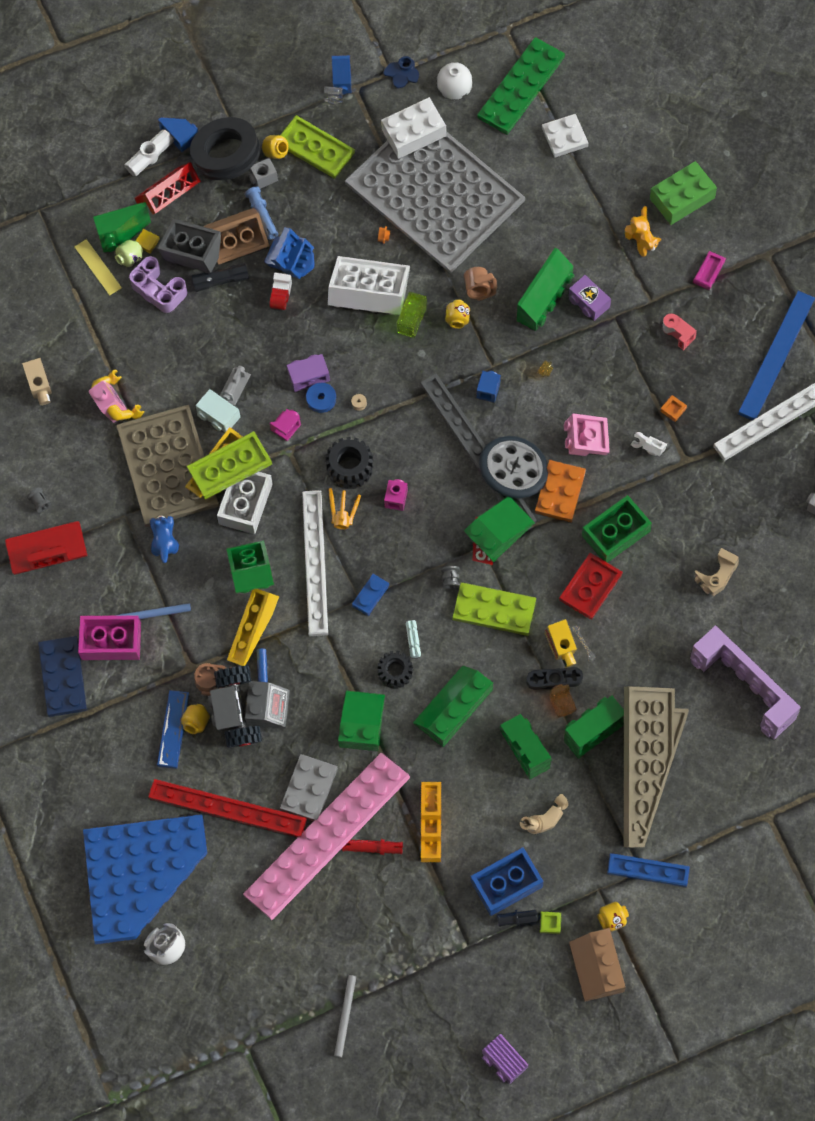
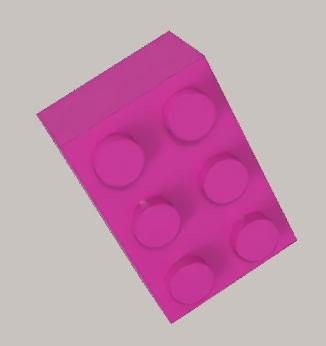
[78,615,141,660]

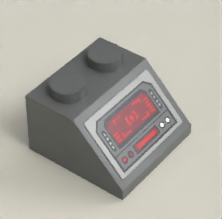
[245,681,290,728]

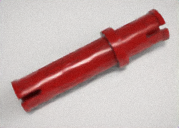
[342,839,403,855]

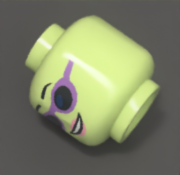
[115,240,143,267]

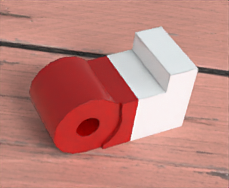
[270,273,292,310]

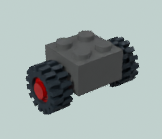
[208,666,262,748]

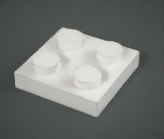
[542,114,588,157]

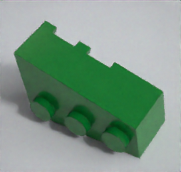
[500,714,552,780]

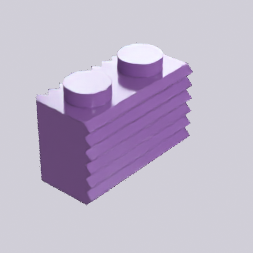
[482,1034,528,1084]

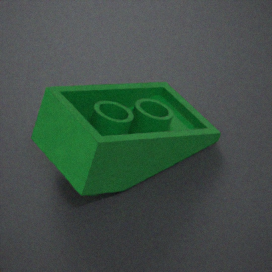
[93,202,151,253]
[464,497,535,562]
[338,691,385,752]

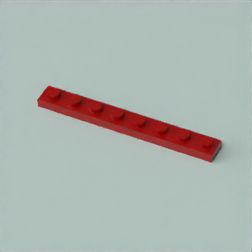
[148,779,307,838]

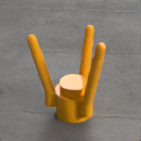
[329,488,361,529]

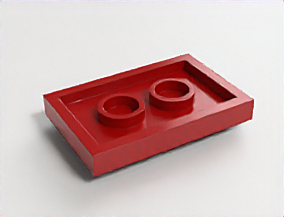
[559,553,623,620]

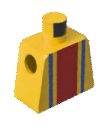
[544,619,577,668]

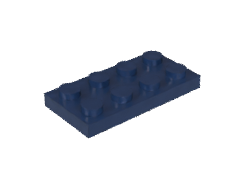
[38,636,87,717]

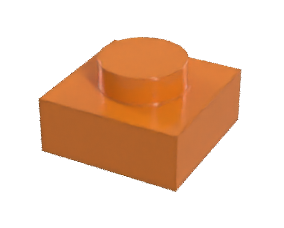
[660,395,687,422]

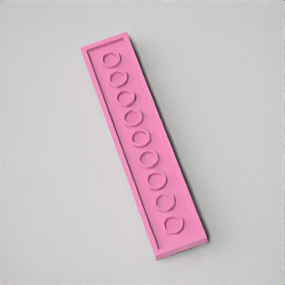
[243,753,410,920]

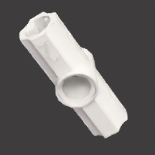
[124,129,174,176]

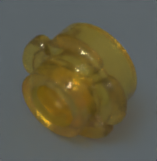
[537,360,554,378]

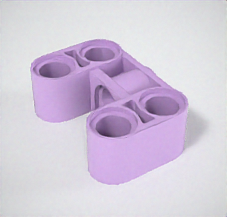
[130,256,187,313]

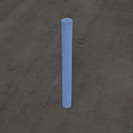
[114,603,191,619]

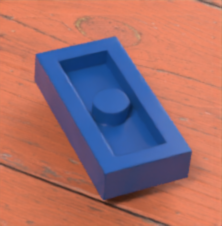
[352,574,389,616]

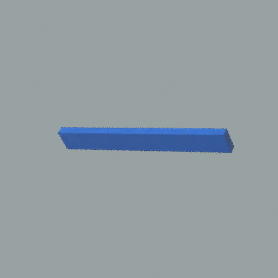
[738,291,815,421]

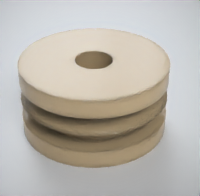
[351,394,367,411]

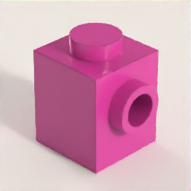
[384,479,408,511]

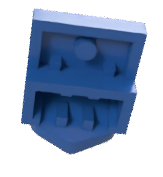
[265,227,314,279]

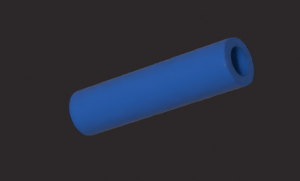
[257,649,268,682]

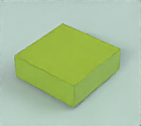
[540,912,561,934]

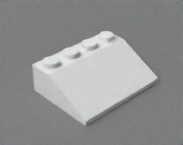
[328,256,410,315]

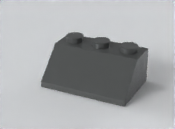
[157,219,221,273]

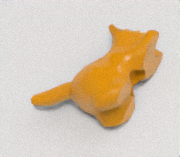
[625,206,661,257]

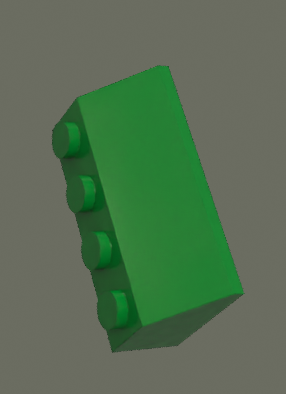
[517,248,575,331]
[413,665,493,747]

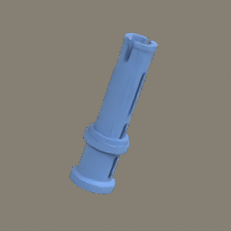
[245,187,278,240]

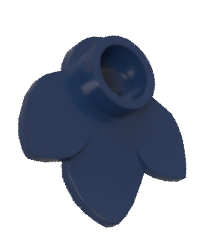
[384,56,419,88]

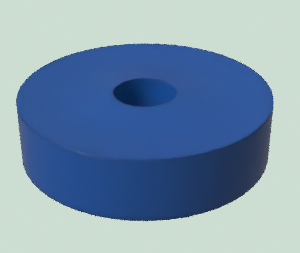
[306,383,336,413]

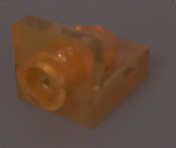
[550,684,577,718]

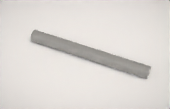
[334,975,356,1058]

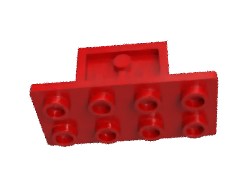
[5,521,87,575]

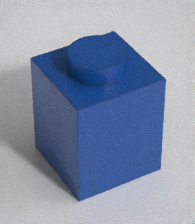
[477,371,501,403]

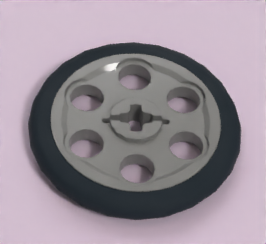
[479,436,548,499]

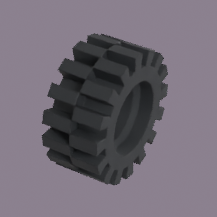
[378,651,413,689]

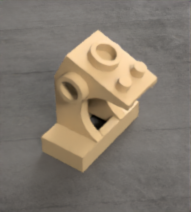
[695,548,739,597]

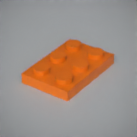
[535,460,586,522]

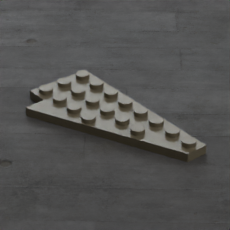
[624,686,689,847]

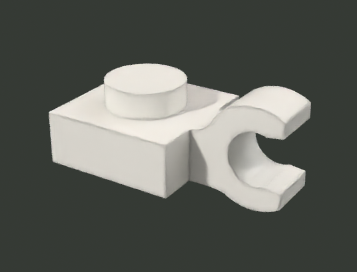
[631,432,667,456]

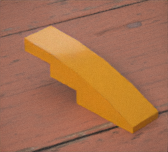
[421,782,441,862]

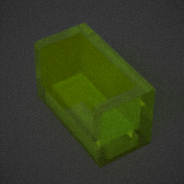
[397,291,427,338]

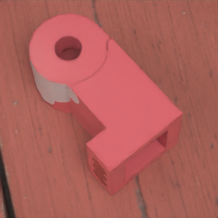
[663,314,697,350]

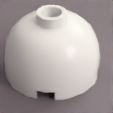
[437,63,472,99]
[144,923,185,965]

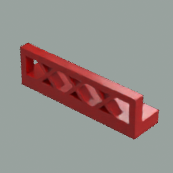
[134,162,201,215]

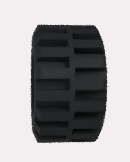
[325,437,373,489]

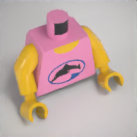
[88,370,144,423]

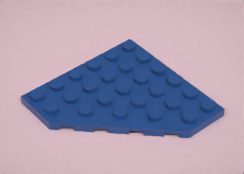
[83,815,207,944]

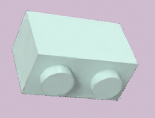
[196,389,240,432]

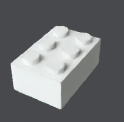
[381,97,446,159]
[217,472,272,534]

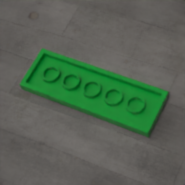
[477,37,565,135]

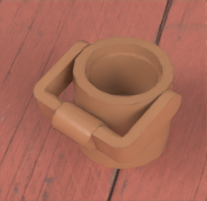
[464,267,497,301]
[195,663,226,696]

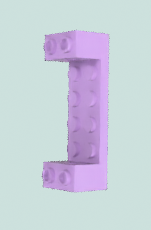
[690,625,801,739]

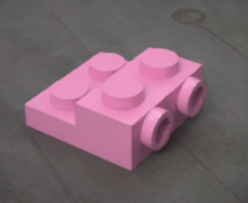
[564,414,609,456]

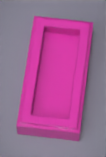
[693,251,726,290]

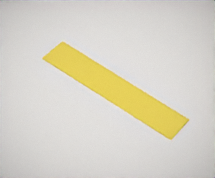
[75,239,122,295]

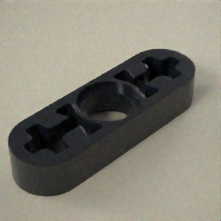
[526,667,583,690]

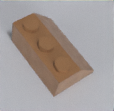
[203,208,269,265]
[569,928,626,1002]

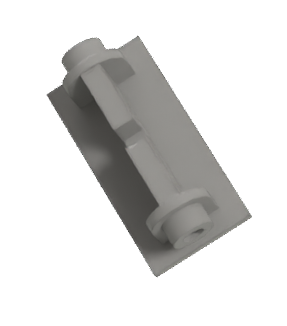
[220,366,251,406]

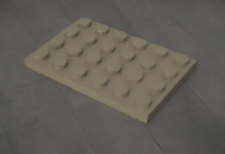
[117,405,219,527]

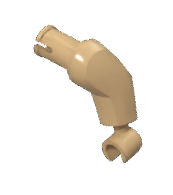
[520,794,568,834]

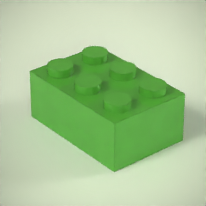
[650,161,717,225]

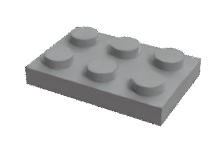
[280,754,338,821]

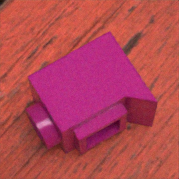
[269,409,301,441]

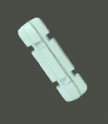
[406,620,421,658]

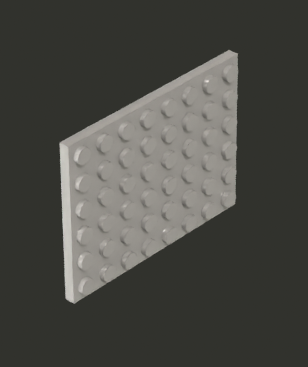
[345,132,525,274]

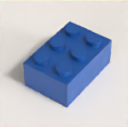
[471,847,544,916]

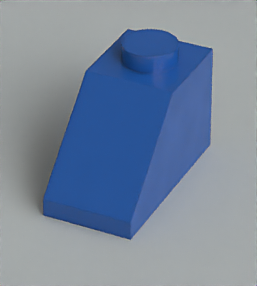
[332,55,352,95]
[158,118,198,152]

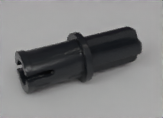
[497,910,538,927]

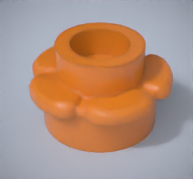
[377,226,390,244]

